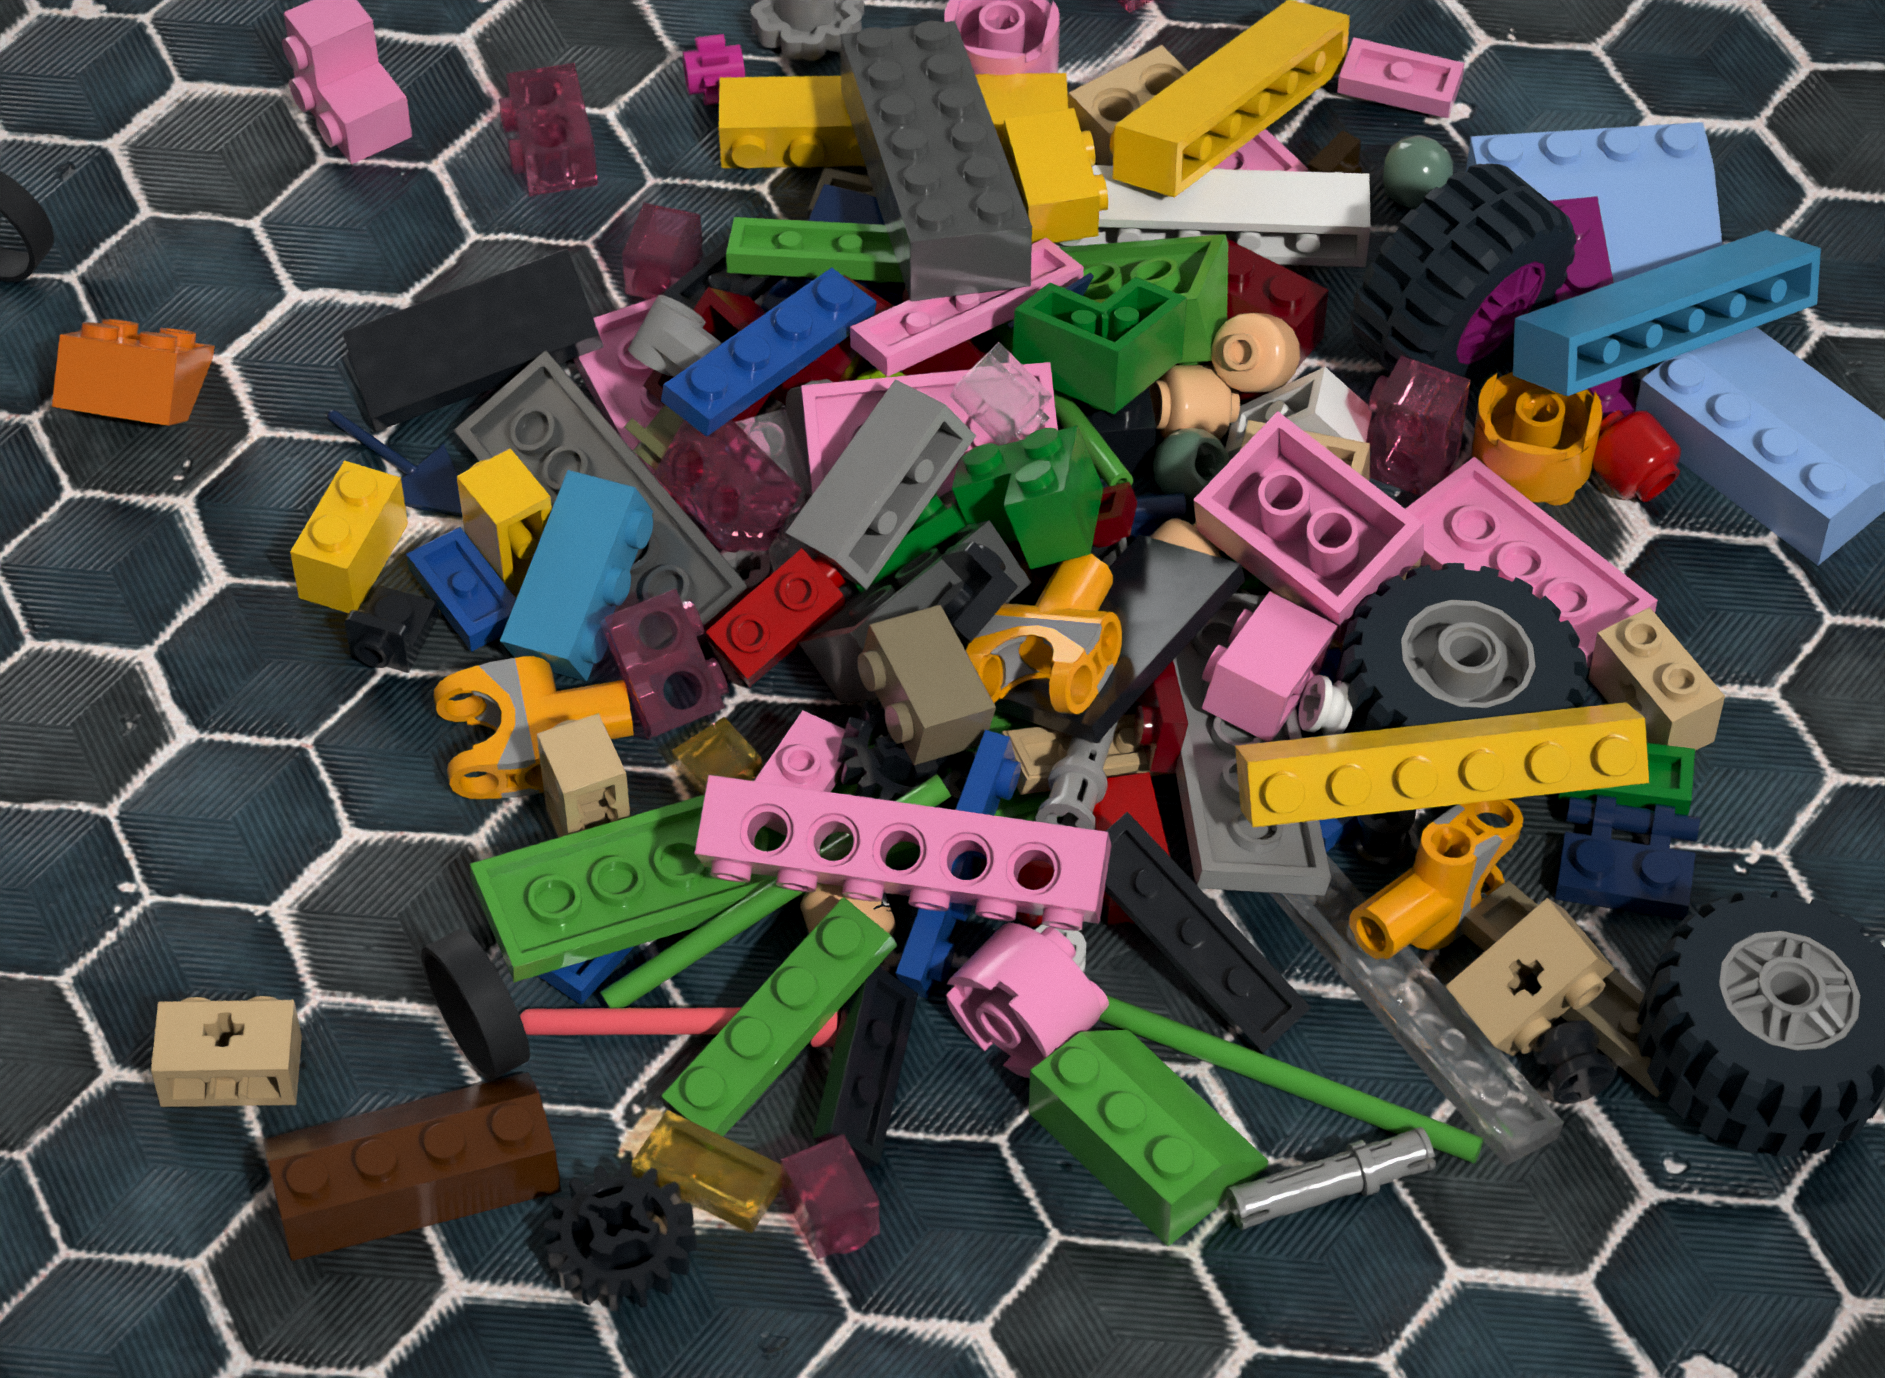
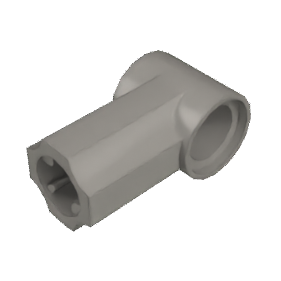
[628,295,722,377]

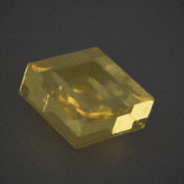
[672,717,763,795]

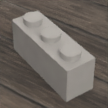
[785,379,976,590]

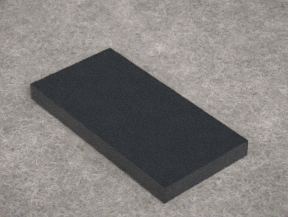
[343,249,604,432]
[994,534,1246,743]

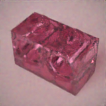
[498,63,598,196]
[1366,356,1470,496]
[654,419,802,553]
[599,588,729,740]

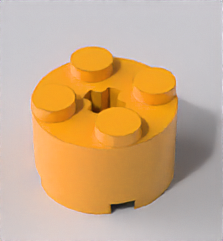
[1471,372,1602,506]

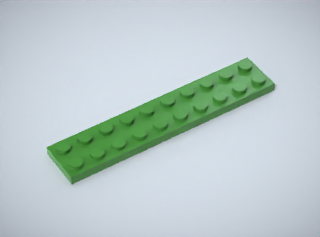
[470,710,1063,982]

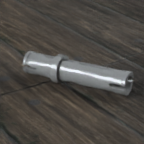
[1227,1127,1436,1230]

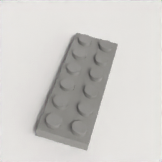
[1173,593,1331,896]

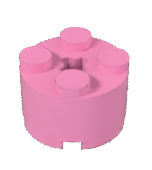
[944,0,1060,75]
[946,922,1109,1078]

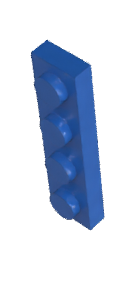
[661,267,877,437]
[896,730,1021,999]

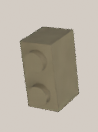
[858,605,996,765]

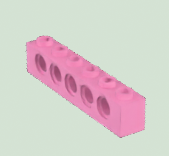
[695,775,1111,931]

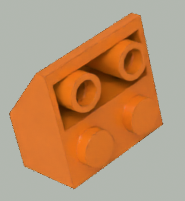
[52,319,215,426]

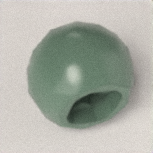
[1383,135,1453,210]
[1153,428,1229,506]

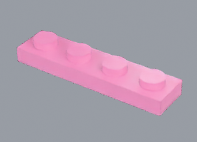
[850,238,1084,377]

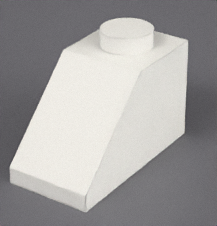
[1225,367,1373,460]

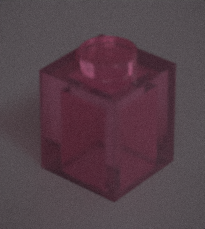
[622,203,703,300]
[781,1134,880,1260]

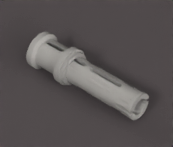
[1035,721,1118,830]

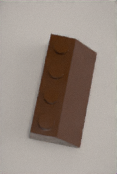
[262,1072,561,1261]

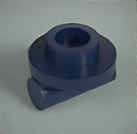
[1128,493,1186,541]

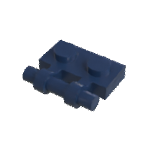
[1555,794,1700,920]

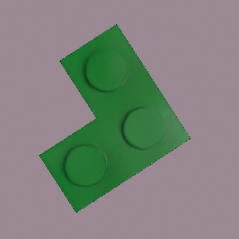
[1012,276,1187,414]
[952,425,1103,569]

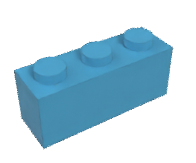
[500,470,653,682]

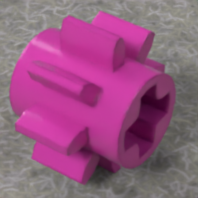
[682,34,745,105]

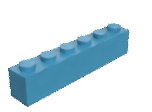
[1513,230,1821,396]

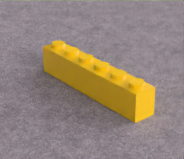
[1109,0,1350,198]
[719,73,1068,168]
[1235,702,1649,827]

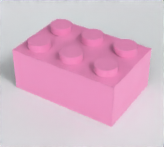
[1193,411,1424,644]

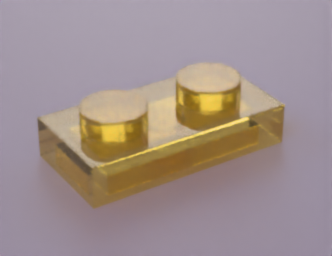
[632,1110,786,1234]

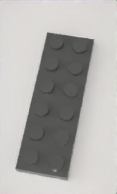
[454,350,752,679]

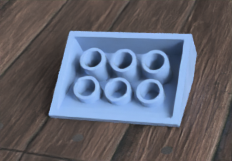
[1466,122,1722,305]
[1635,327,1885,566]

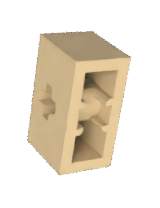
[1588,607,1725,751]
[1445,898,1614,1056]
[151,996,302,1107]

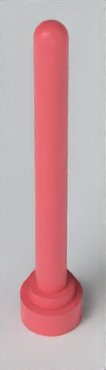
[520,1007,841,1047]

